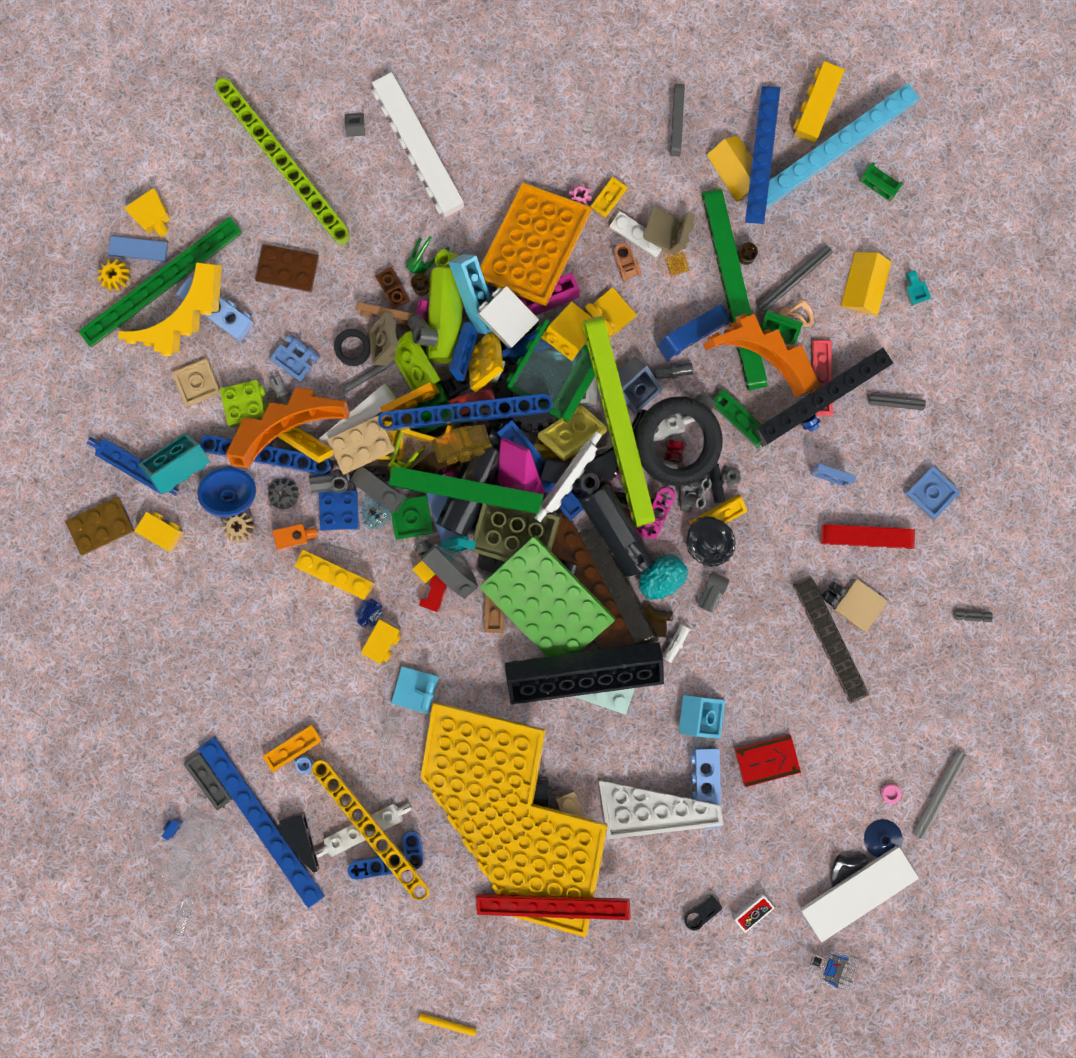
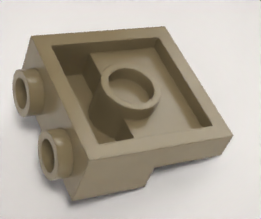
[368,312,398,366]

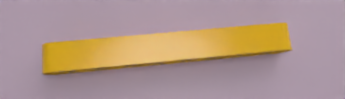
[312,760,430,901]

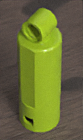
[426,249,463,364]

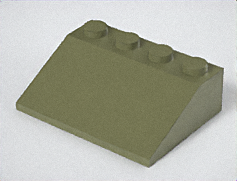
[470,504,562,562]

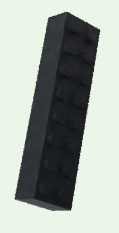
[505,642,664,705]

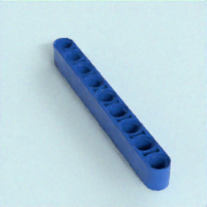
[378,394,552,431]

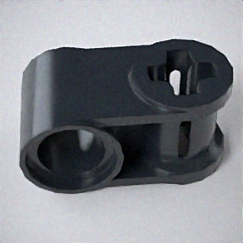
[437,370,470,400]

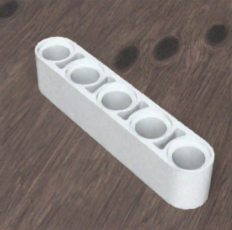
[318,384,397,459]

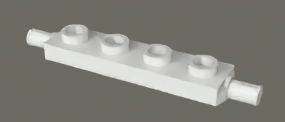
[596,414,695,454]
[534,431,602,522]
[315,803,412,858]

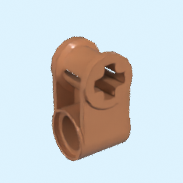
[614,243,641,282]

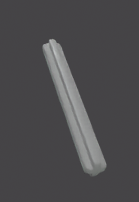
[914,751,967,839]

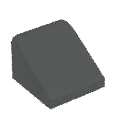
[345,113,365,137]

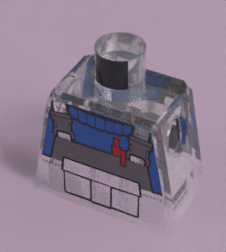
[810,949,861,995]

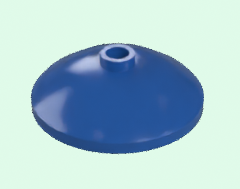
[197,468,256,517]

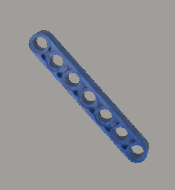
[200,435,332,475]

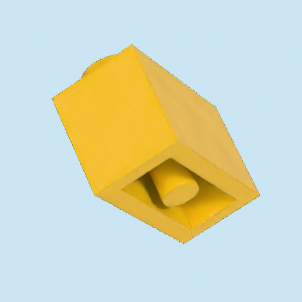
[134,511,183,552]
[361,619,402,665]

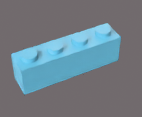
[449,254,492,334]

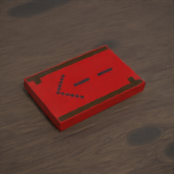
[734,735,801,787]

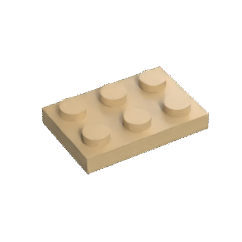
[327,415,396,475]

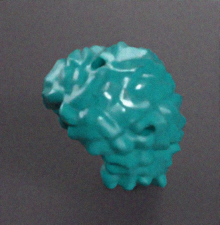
[638,554,688,600]

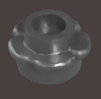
[722,467,741,486]
[415,540,434,556]

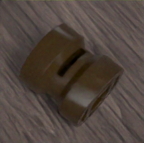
[737,242,758,265]
[411,273,430,296]

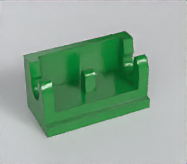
[859,162,903,201]
[760,311,803,345]

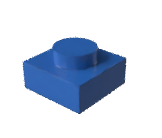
[162,818,183,841]

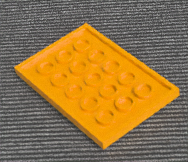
[480,182,592,306]

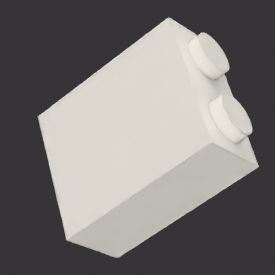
[477,286,539,348]

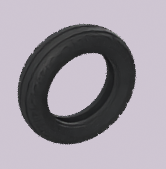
[635,396,723,486]

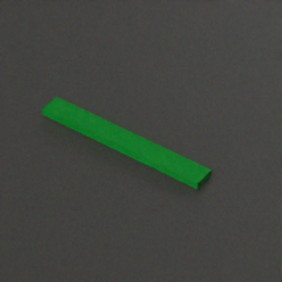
[389,466,544,515]

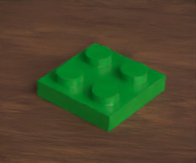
[391,495,434,540]

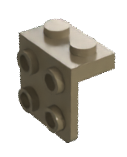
[643,207,695,255]

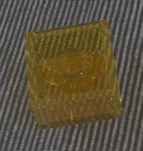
[432,425,492,465]

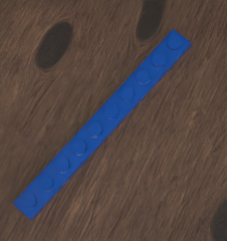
[198,737,325,908]

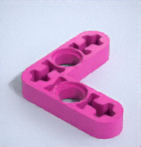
[623,486,675,539]

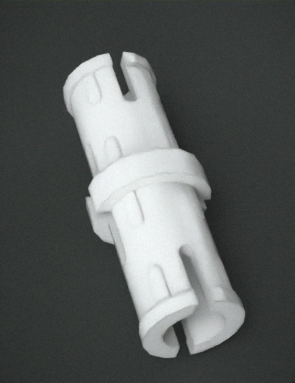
[662,624,691,663]

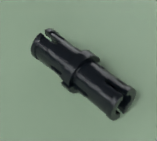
[709,463,726,503]

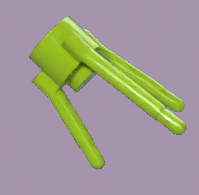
[388,430,425,473]

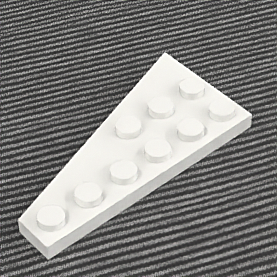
[599,780,724,839]

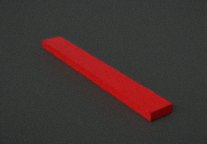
[476,894,631,920]

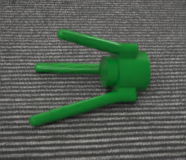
[405,236,450,274]

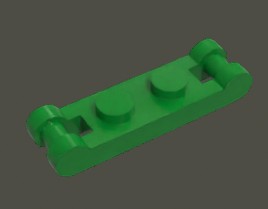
[711,388,762,448]

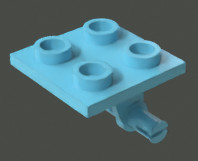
[391,666,439,714]

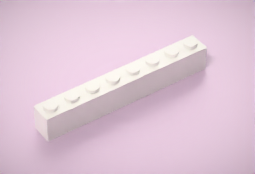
[371,72,464,218]

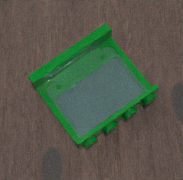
[506,319,595,423]

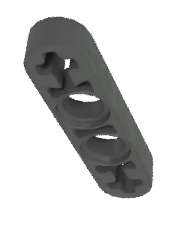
[670,84,685,157]

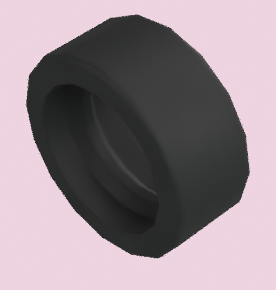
[334,329,371,366]

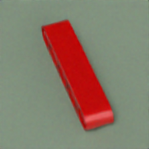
[821,525,915,549]

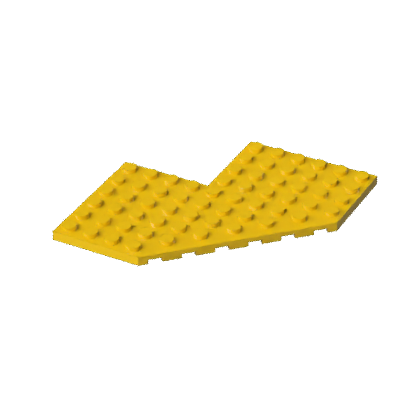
[421,702,608,937]

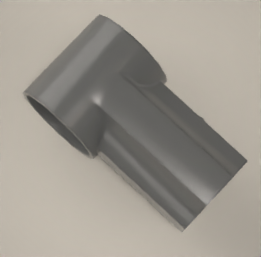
[408,314,438,347]
[309,469,348,493]
[698,572,730,613]

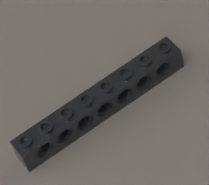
[752,347,894,447]

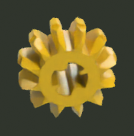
[97,259,130,292]

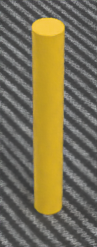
[418,1013,477,1037]

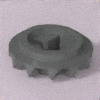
[268,479,299,509]

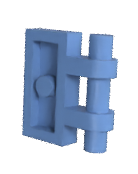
[270,334,320,382]

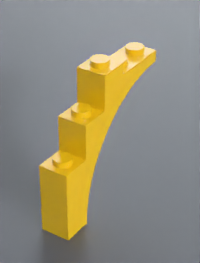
[118,263,222,356]

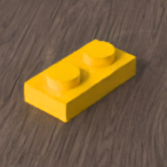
[590,177,628,219]

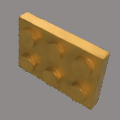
[65,497,134,556]

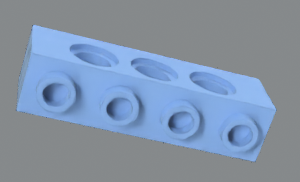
[176,276,254,342]
[691,748,722,828]

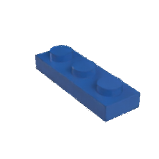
[449,322,478,381]

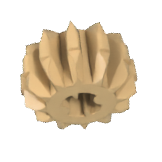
[221,512,255,544]

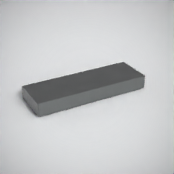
[183,752,233,811]

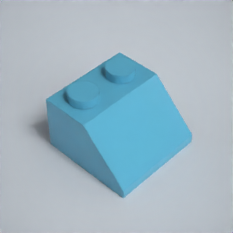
[678,695,725,738]

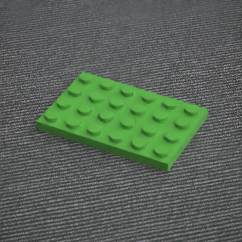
[479,535,616,657]

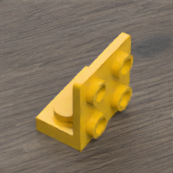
[584,288,637,339]

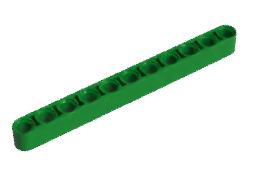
[702,188,767,391]

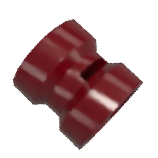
[664,440,686,462]

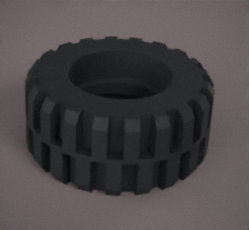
[495,356,566,432]

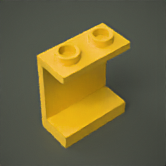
[541,301,592,361]
[401,414,455,447]

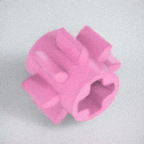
[569,184,592,206]

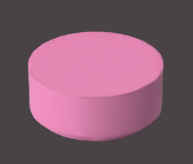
[881,784,901,804]

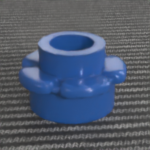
[802,414,821,431]

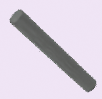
[343,360,396,392]

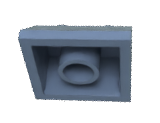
[618,357,663,415]

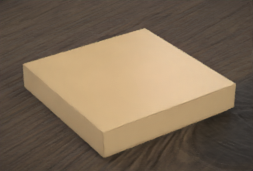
[172,358,220,408]
[834,579,888,633]

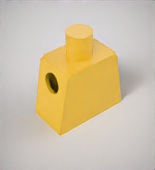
[124,188,171,238]

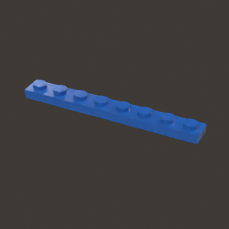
[745,86,781,224]

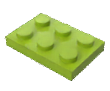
[394,331,440,391]

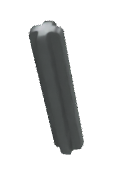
[868,394,926,410]

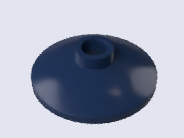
[864,820,903,858]

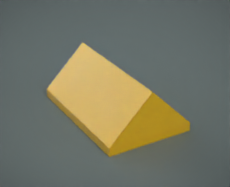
[706,135,753,202]
[841,252,891,316]

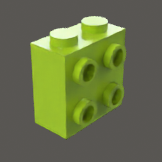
[219,380,268,428]

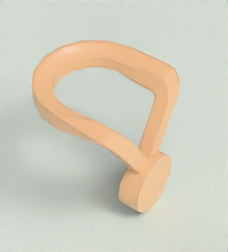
[778,300,814,327]

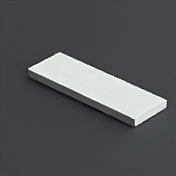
[800,845,919,943]

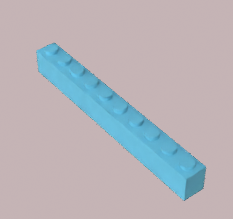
[766,83,919,210]

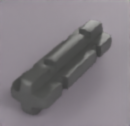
[954,609,993,622]

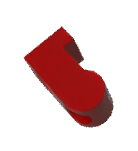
[419,576,447,612]

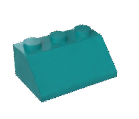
[138,433,210,494]

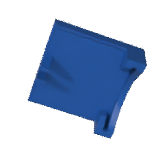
[319,491,360,531]

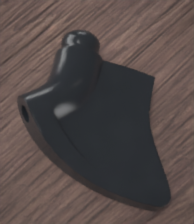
[831,853,868,887]

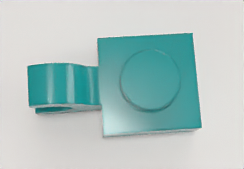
[905,270,931,306]

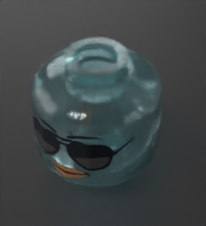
[362,502,391,530]

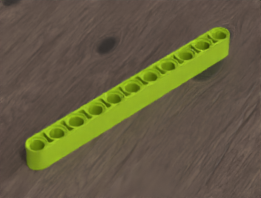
[215,78,350,245]
[582,316,655,527]

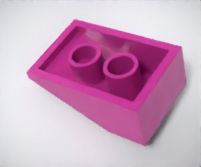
[498,437,545,494]

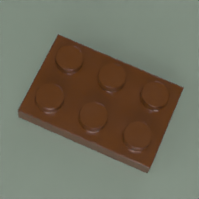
[255,244,319,293]

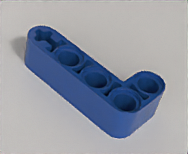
[657,304,731,362]
[348,830,424,880]

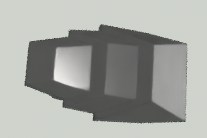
[679,465,712,513]

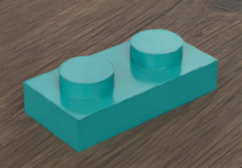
[441,536,476,552]

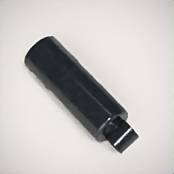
[436,425,502,537]
[575,472,655,577]

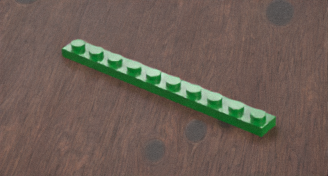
[78,217,243,348]

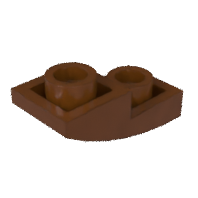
[375,267,410,309]

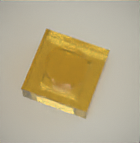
[665,252,690,277]

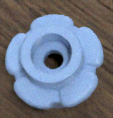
[295,755,314,774]

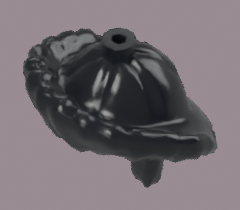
[686,516,736,567]

